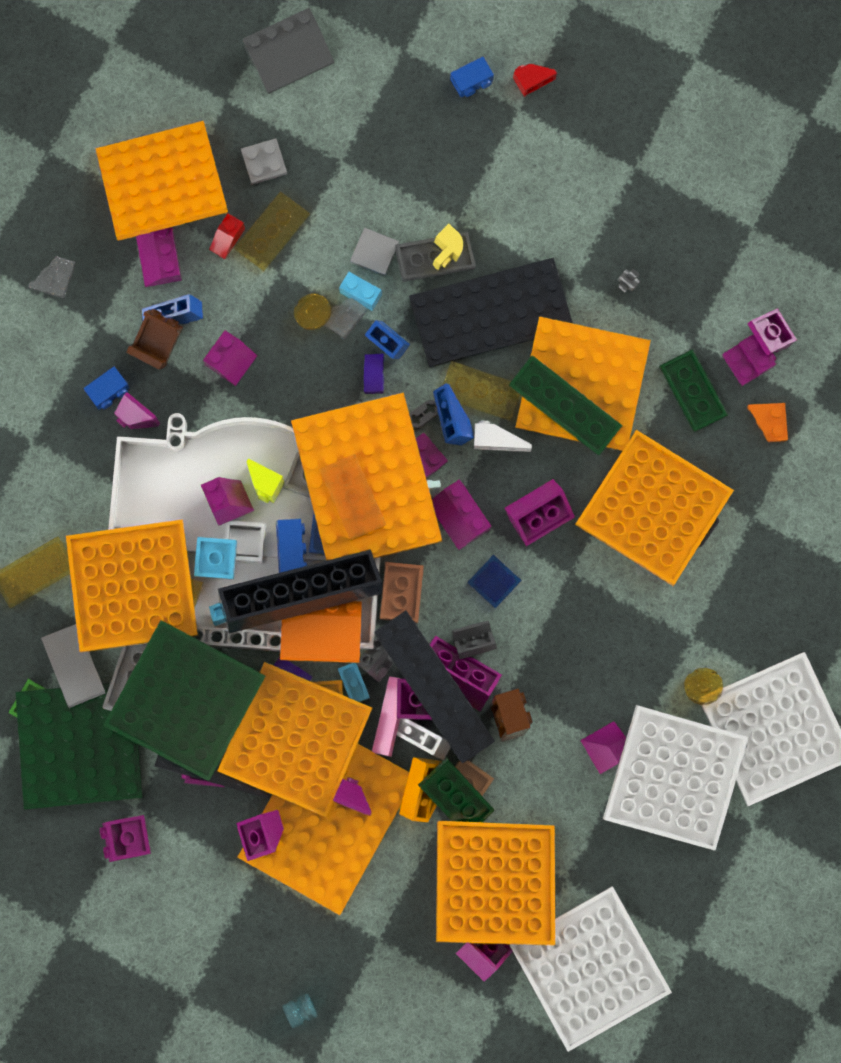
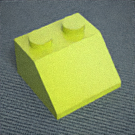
[246,458,285,504]

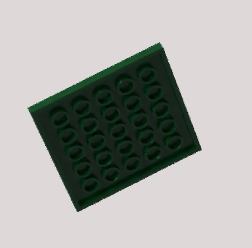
[103,620,266,781]
[16,683,143,810]

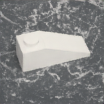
[474,421,532,452]
[397,719,451,760]

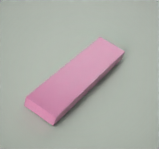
[372,677,400,757]

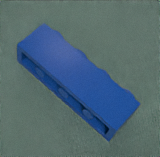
[276,519,307,573]

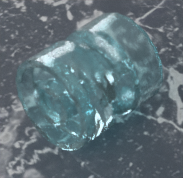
[282,993,318,1029]

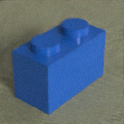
[450,57,494,97]
[365,320,410,359]
[83,366,130,410]

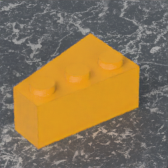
[399,757,457,822]

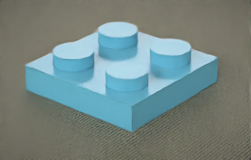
[194,537,237,579]

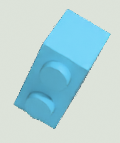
[339,272,382,311]

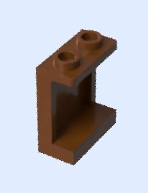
[126,309,183,370]

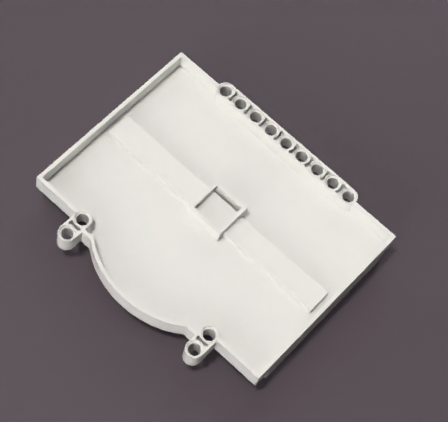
[108,413,381,652]

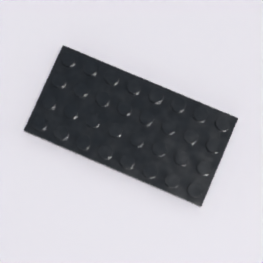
[409,257,573,368]

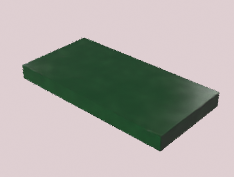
[659,349,728,432]
[418,758,495,823]

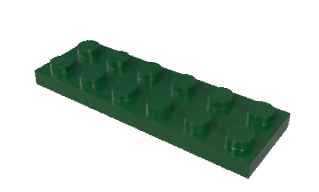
[508,355,623,456]

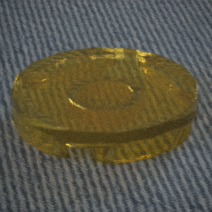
[294,293,332,330]
[684,668,723,705]

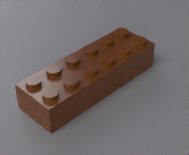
[490,689,533,742]

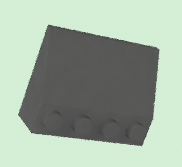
[243,8,334,94]

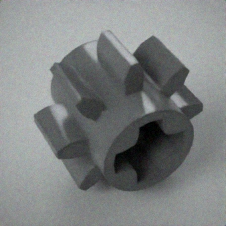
[618,269,641,292]

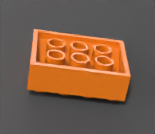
[280,601,362,663]

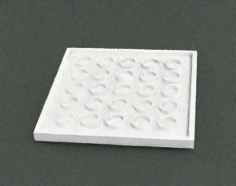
[699,652,841,806]
[603,705,749,850]
[509,887,672,1052]

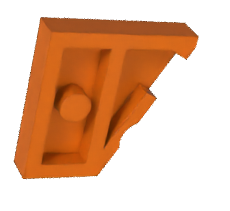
[748,403,788,442]

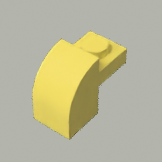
[433,224,463,270]

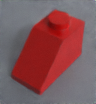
[513,63,557,97]
[209,213,245,259]

